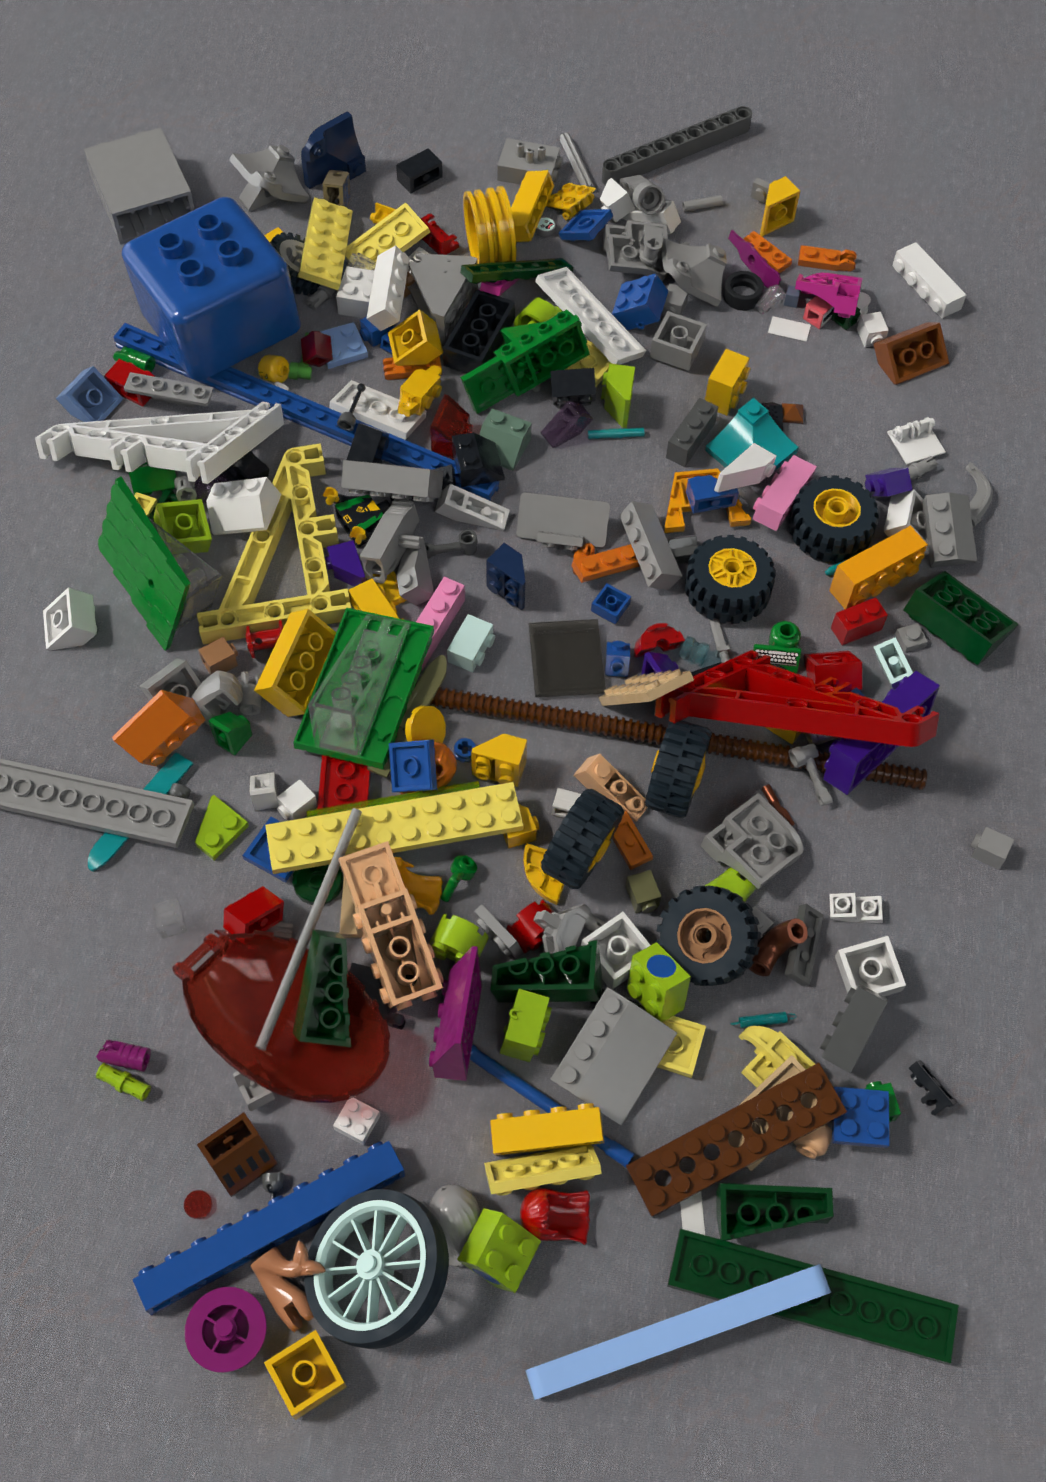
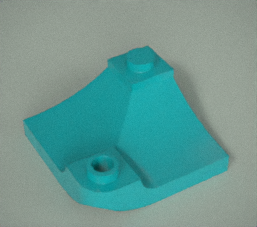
[705,398,799,479]

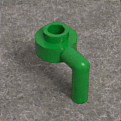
[440,855,477,902]

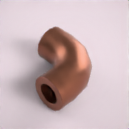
[749,918,808,976]

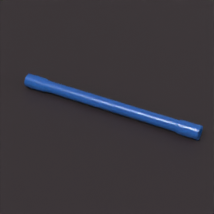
[470,1045,635,1168]

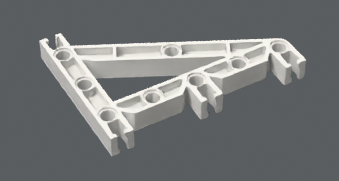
[35,402,284,484]

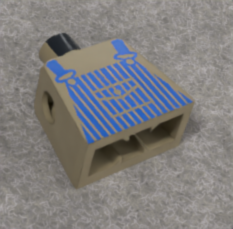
[323,170,350,208]

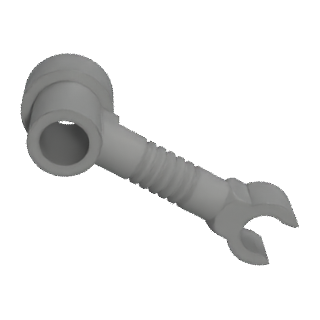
[788,743,833,806]

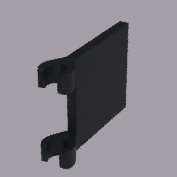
[347,963,417,1030]

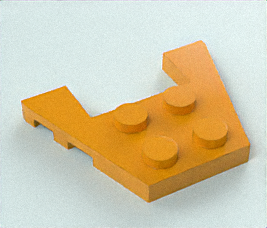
[664,468,751,533]

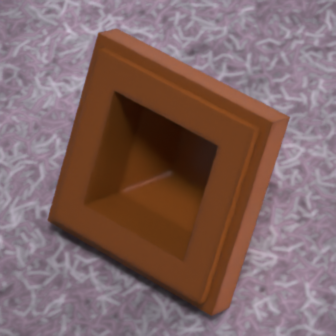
[782,403,803,424]

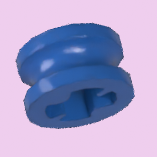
[454,738,476,763]

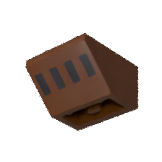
[197,1112,278,1197]

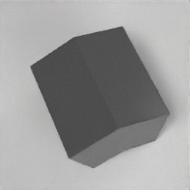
[667,536,698,564]

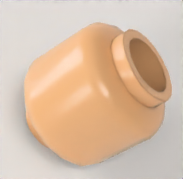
[794,1124,832,1159]

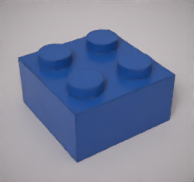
[591,583,631,624]

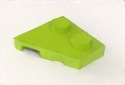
[195,795,249,861]

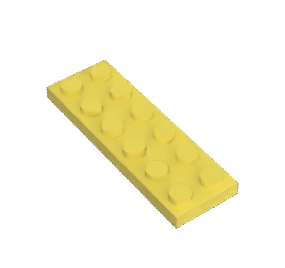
[298,197,353,290]

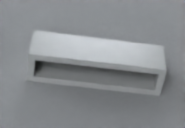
[619,501,682,590]

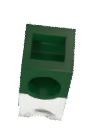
[831,292,871,330]

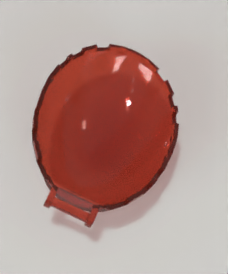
[172,930,390,1103]

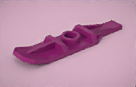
[728,230,781,290]

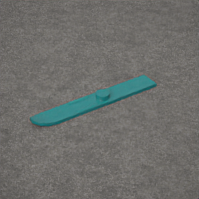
[88,752,193,871]

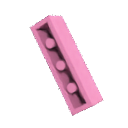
[753,455,817,531]
[416,577,465,671]

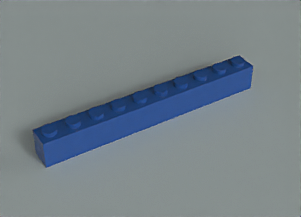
[132,1141,405,1315]

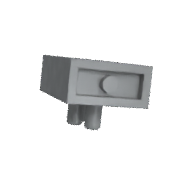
[497,138,563,185]

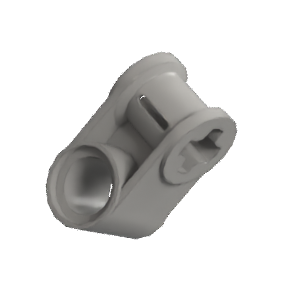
[639,224,664,265]

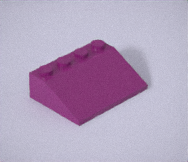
[429,946,482,1081]

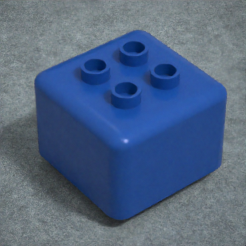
[122,197,301,380]

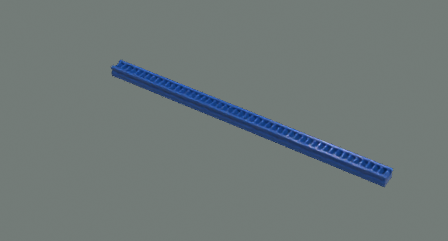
[113,323,499,501]

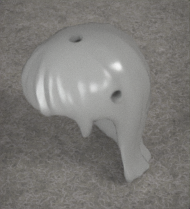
[428,1184,481,1267]

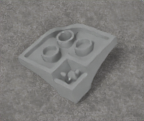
[229,145,309,203]
[602,220,668,281]
[661,239,727,307]
[700,793,803,889]

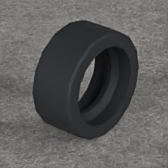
[723,271,764,311]

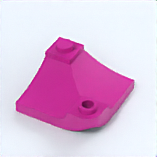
[795,273,863,318]

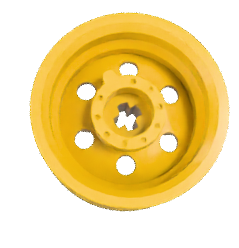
[463,186,516,264]

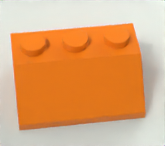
[112,690,206,767]

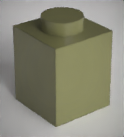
[625,870,661,913]

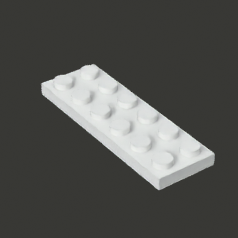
[535,267,646,365]

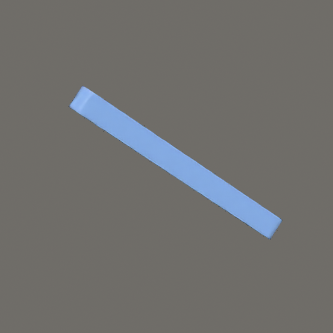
[525,1264,831,1400]

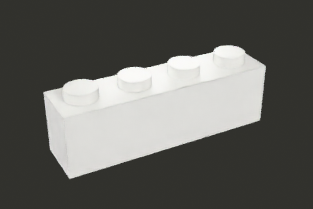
[892,242,966,318]
[366,246,410,331]

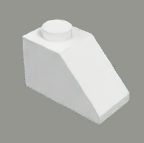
[600,178,635,223]

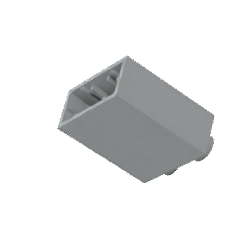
[84,127,195,244]

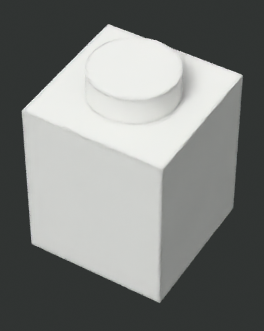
[857,312,889,348]
[277,779,318,820]

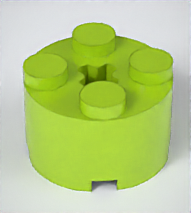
[514,297,562,326]
[429,914,489,965]

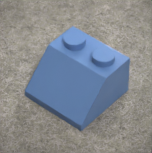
[56,366,124,422]

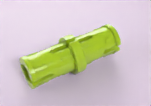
[96,1063,151,1102]

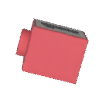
[803,296,834,329]

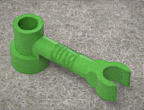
[289,332,312,380]

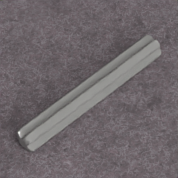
[560,132,593,187]

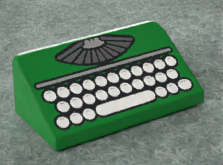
[753,644,801,673]

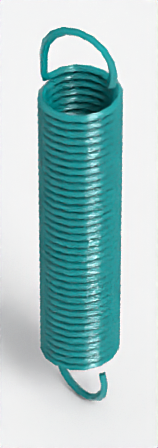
[730,1012,797,1028]

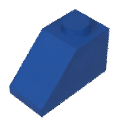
[686,475,739,514]

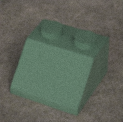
[479,409,532,471]

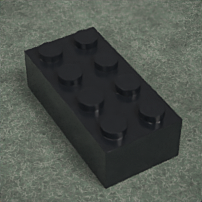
[443,289,515,373]

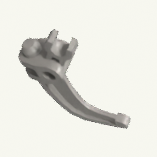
[966,462,993,528]

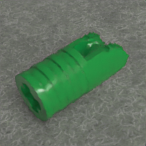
[112,346,156,373]

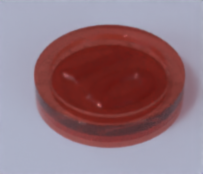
[184,1190,212,1219]

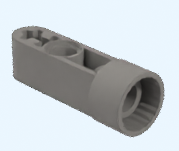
[620,175,665,215]

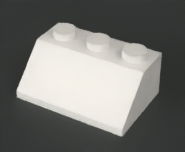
[206,477,282,535]

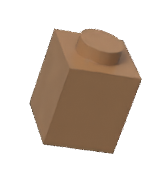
[198,637,238,675]

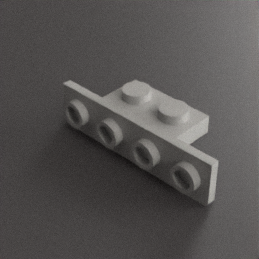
[124,372,214,407]

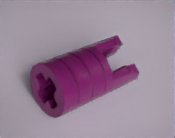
[96,1040,151,1072]

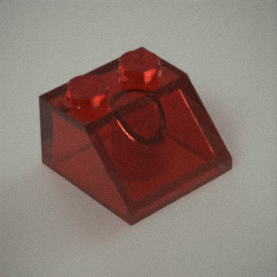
[430,394,473,460]

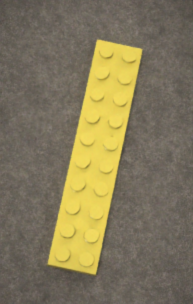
[265,782,523,874]

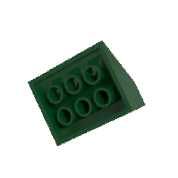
[903,571,1019,665]

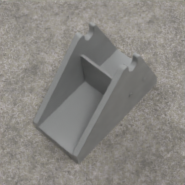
[409,254,478,345]

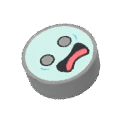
[536,217,556,237]

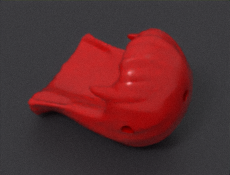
[520,1188,590,1245]

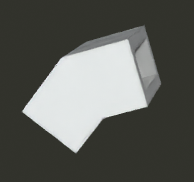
[551,788,581,818]

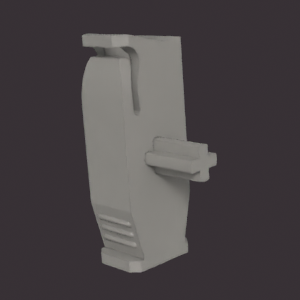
[359,498,424,583]

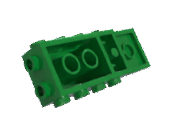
[460,309,590,414]

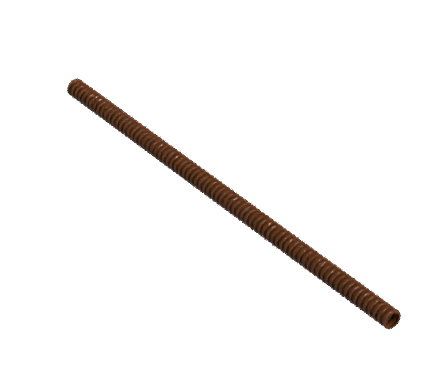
[414,683,927,790]

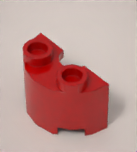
[634,623,685,658]
[506,899,554,954]

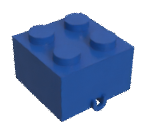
[612,273,669,331]

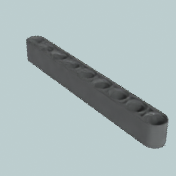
[602,106,752,185]

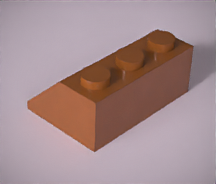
[873,322,949,384]

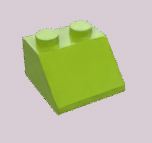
[601,363,635,428]

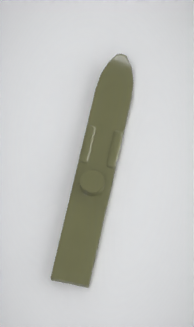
[367,655,447,778]

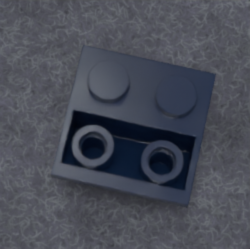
[486,543,526,610]

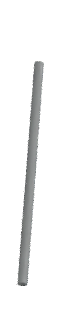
[255,808,362,1051]

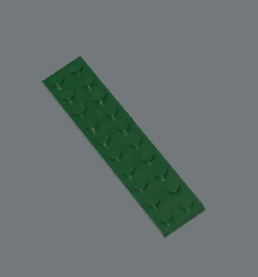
[667,1229,959,1365]

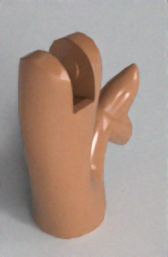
[250,1241,326,1332]

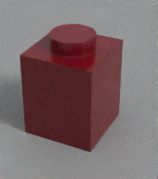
[301,331,333,367]

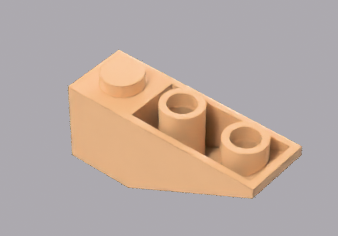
[573,753,648,822]

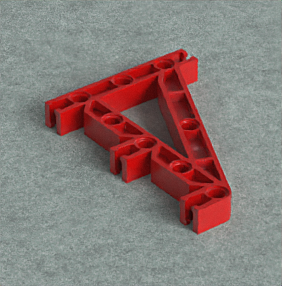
[655,650,939,747]

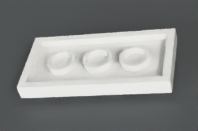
[329,380,427,440]

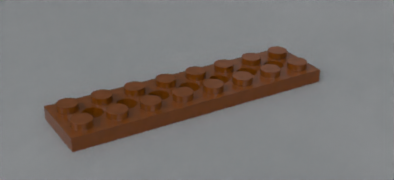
[626,1063,847,1217]

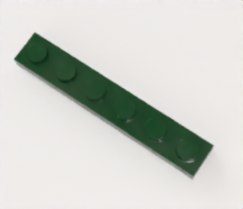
[460,258,574,284]

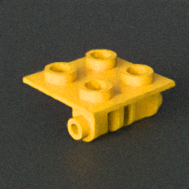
[546,183,596,220]

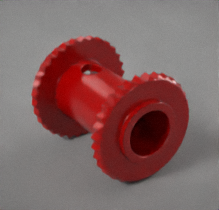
[245,620,284,658]

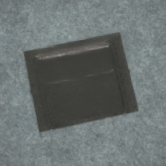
[529,619,606,698]

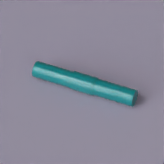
[588,428,645,439]

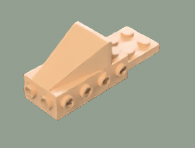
[338,841,444,1011]

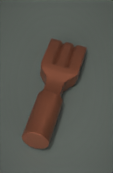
[762,784,795,826]

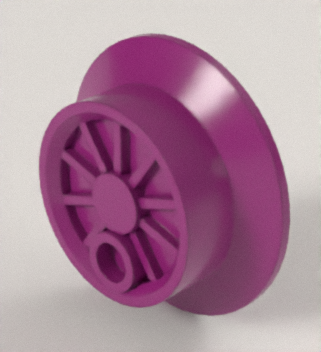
[185,1287,267,1373]

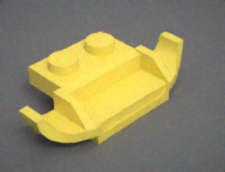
[738,1026,815,1087]

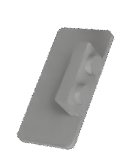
[516,492,610,550]

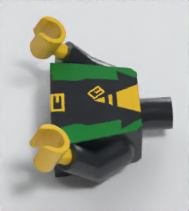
[323,487,391,548]

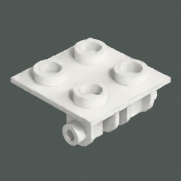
[887,417,946,465]

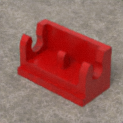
[421,214,459,255]

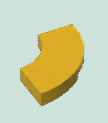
[523,843,564,905]

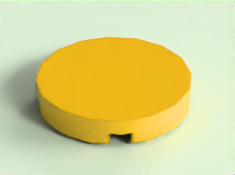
[405,705,446,743]

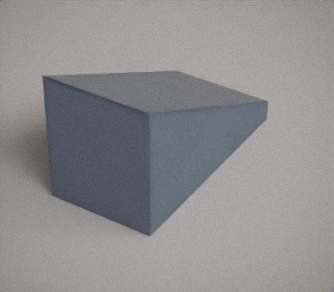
[784,285,800,308]

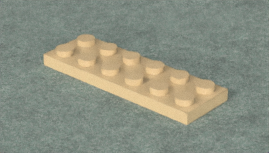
[598,669,694,706]

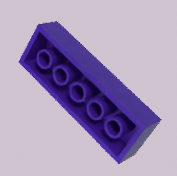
[823,671,940,795]

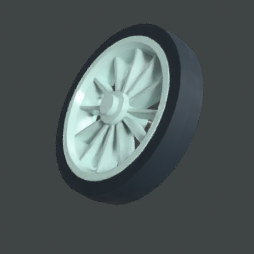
[304,1189,449,1349]

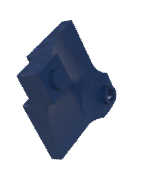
[301,111,366,189]

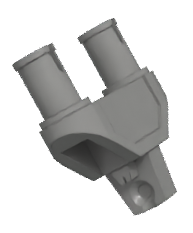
[533,904,605,953]

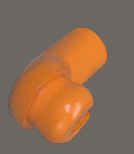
[573,543,595,575]

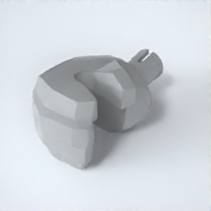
[192,670,243,726]

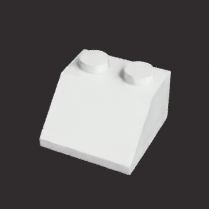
[884,489,928,551]
[43,587,97,651]

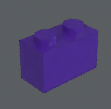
[865,468,913,496]

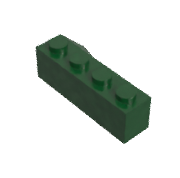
[293,929,351,1047]
[490,940,602,1002]
[716,1183,834,1242]

